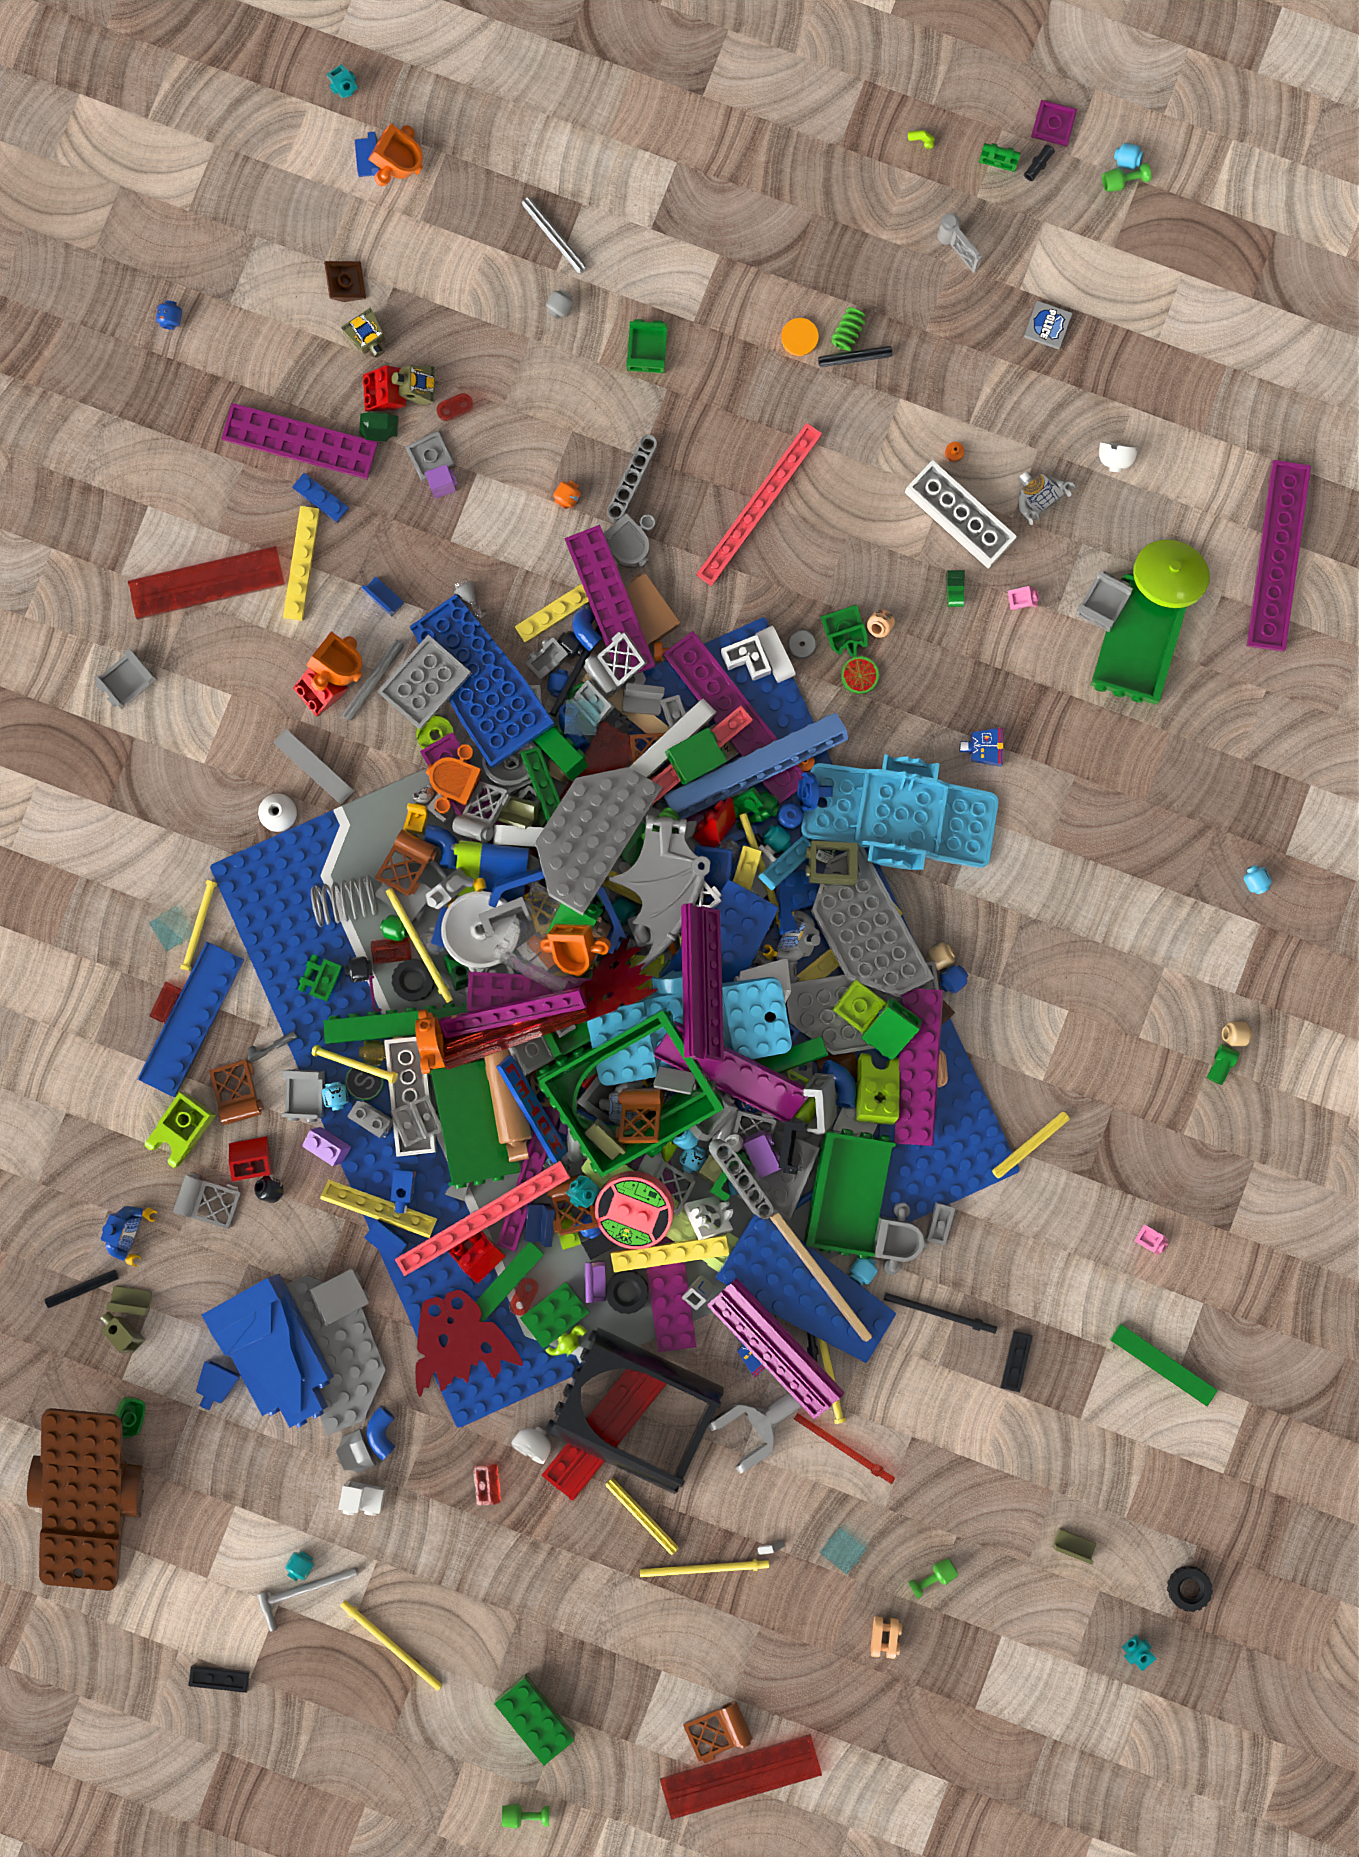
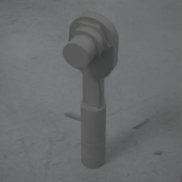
[248,1030,298,1061]

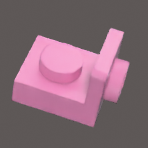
[1008,586,1039,610]
[1135,1225,1168,1255]

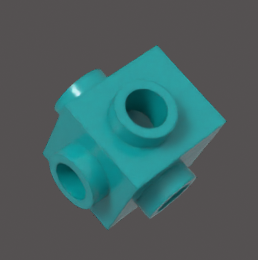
[326,64,358,98]
[566,1175,601,1208]
[1122,1635,1157,1671]

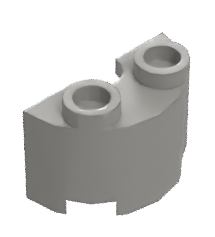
[526,637,568,680]

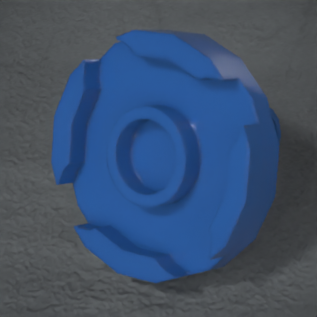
[797,772,833,811]

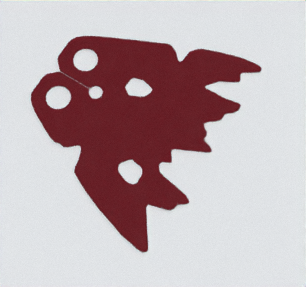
[570,935,657,1024]
[415,1290,523,1397]

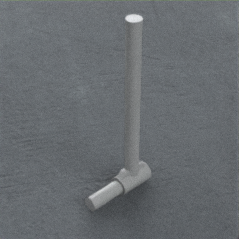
[257,1568,358,1632]

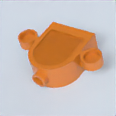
[368,123,423,186]
[306,631,363,691]
[426,744,482,814]
[540,924,611,976]
[415,1009,445,1074]

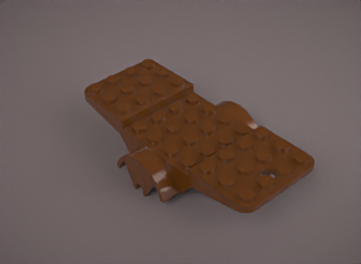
[27,1408,144,1591]

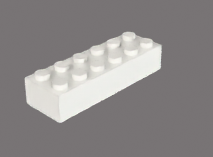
[905,460,1017,569]
[384,1037,437,1157]

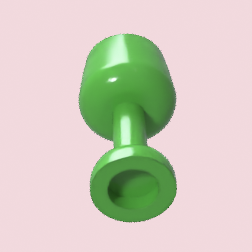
[1102,163,1151,192]
[908,1558,959,1599]
[502,1804,549,1829]

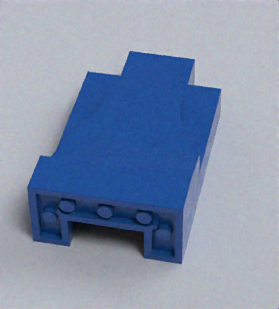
[202,1273,334,1428]

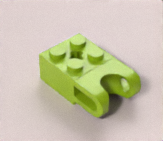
[855,1053,900,1125]
[145,1092,216,1168]

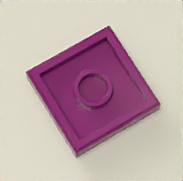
[1031,100,1077,147]

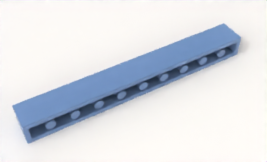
[664,713,848,820]

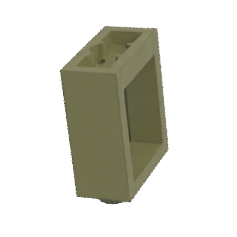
[805,841,858,885]

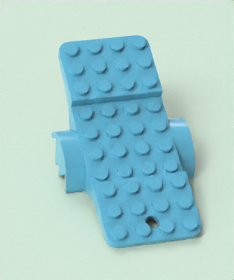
[801,754,998,870]
[587,970,792,1086]

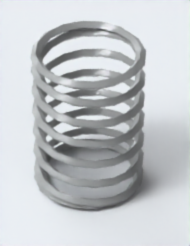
[311,875,378,927]

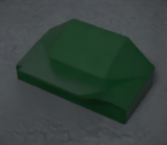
[359,412,399,442]

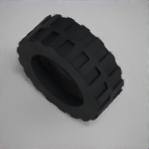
[391,959,435,1002]
[605,1270,649,1314]
[1167,1566,1213,1612]

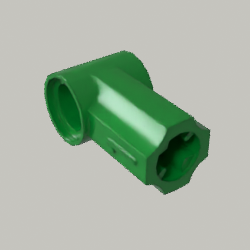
[1206,1044,1240,1085]

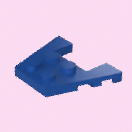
[776,869,820,935]

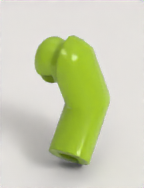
[908,130,935,149]

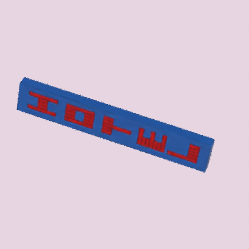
[496,1055,568,1163]

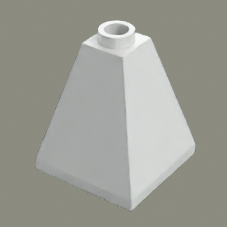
[734,959,791,1003]

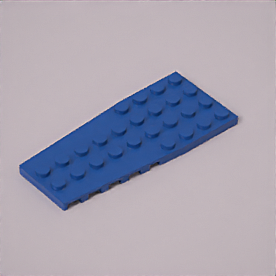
[410,594,556,769]
[651,879,778,990]
[715,1214,896,1363]

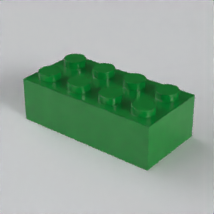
[494,1674,575,1766]

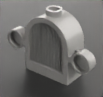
[603,513,655,568]
[873,1202,927,1275]

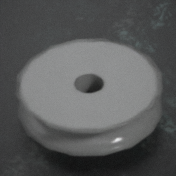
[788,630,816,659]

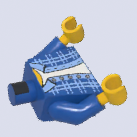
[101,1206,157,1267]

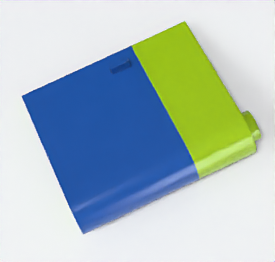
[454,840,529,902]

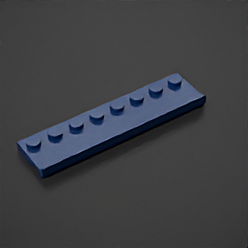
[137,942,244,1098]

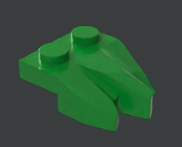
[820,604,868,657]

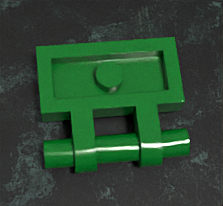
[979,143,1021,172]
[732,787,771,829]
[298,954,343,1002]

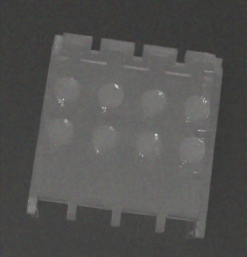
[493,881,605,993]

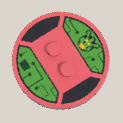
[595,1171,675,1249]

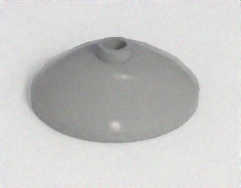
[482,741,536,786]

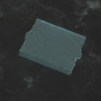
[564,699,598,737]
[149,906,192,951]
[820,1527,866,1575]

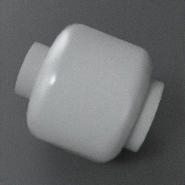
[546,289,574,319]

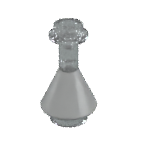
[454,578,487,621]

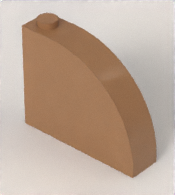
[625,573,680,648]

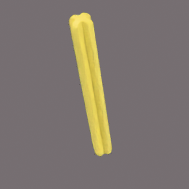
[992,1112,1070,1178]
[606,1478,678,1555]

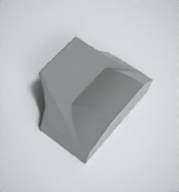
[336,1429,376,1473]

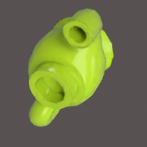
[545,1325,587,1357]

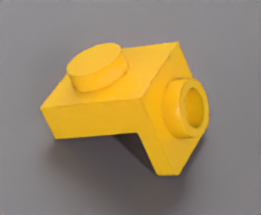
[403,803,429,835]

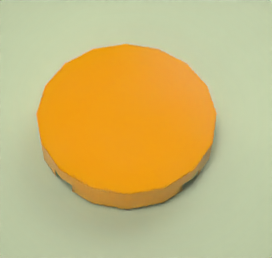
[781,318,819,356]

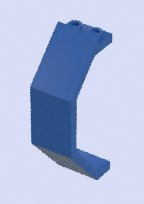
[488,867,627,954]

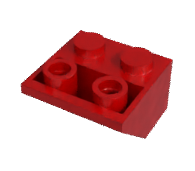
[363,365,406,412]
[293,668,348,717]
[692,797,736,847]
[229,1136,274,1182]
[448,1231,505,1283]

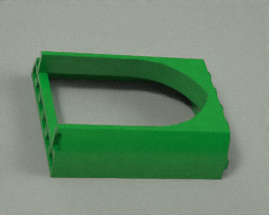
[538,1008,724,1178]

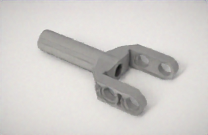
[708,1393,802,1474]

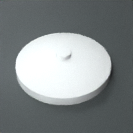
[441,891,520,969]

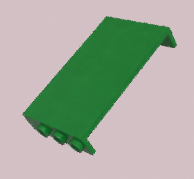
[1090,573,1187,705]
[428,1057,520,1189]
[804,1129,896,1259]

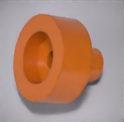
[945,442,964,462]
[654,642,669,661]
[797,757,814,772]

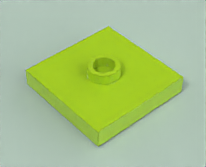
[832,979,886,1033]

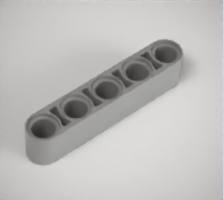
[607,435,657,523]
[273,729,354,805]
[709,1139,774,1219]

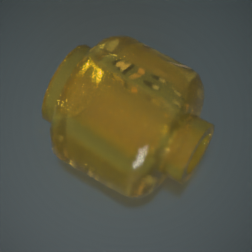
[359,1040,386,1065]

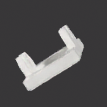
[683,1196,733,1240]

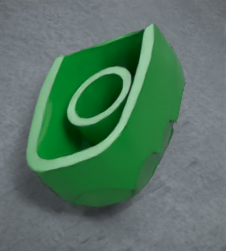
[114,1397,145,1439]

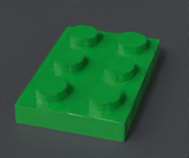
[520,1282,590,1349]

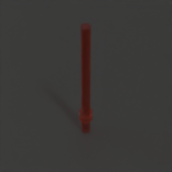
[794,1413,895,1484]

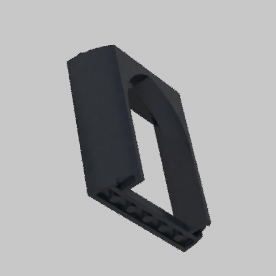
[545,1327,724,1494]

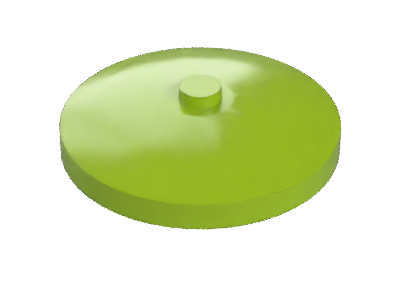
[1133,539,1210,608]

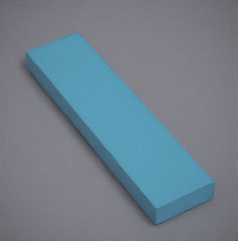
[759,836,810,890]

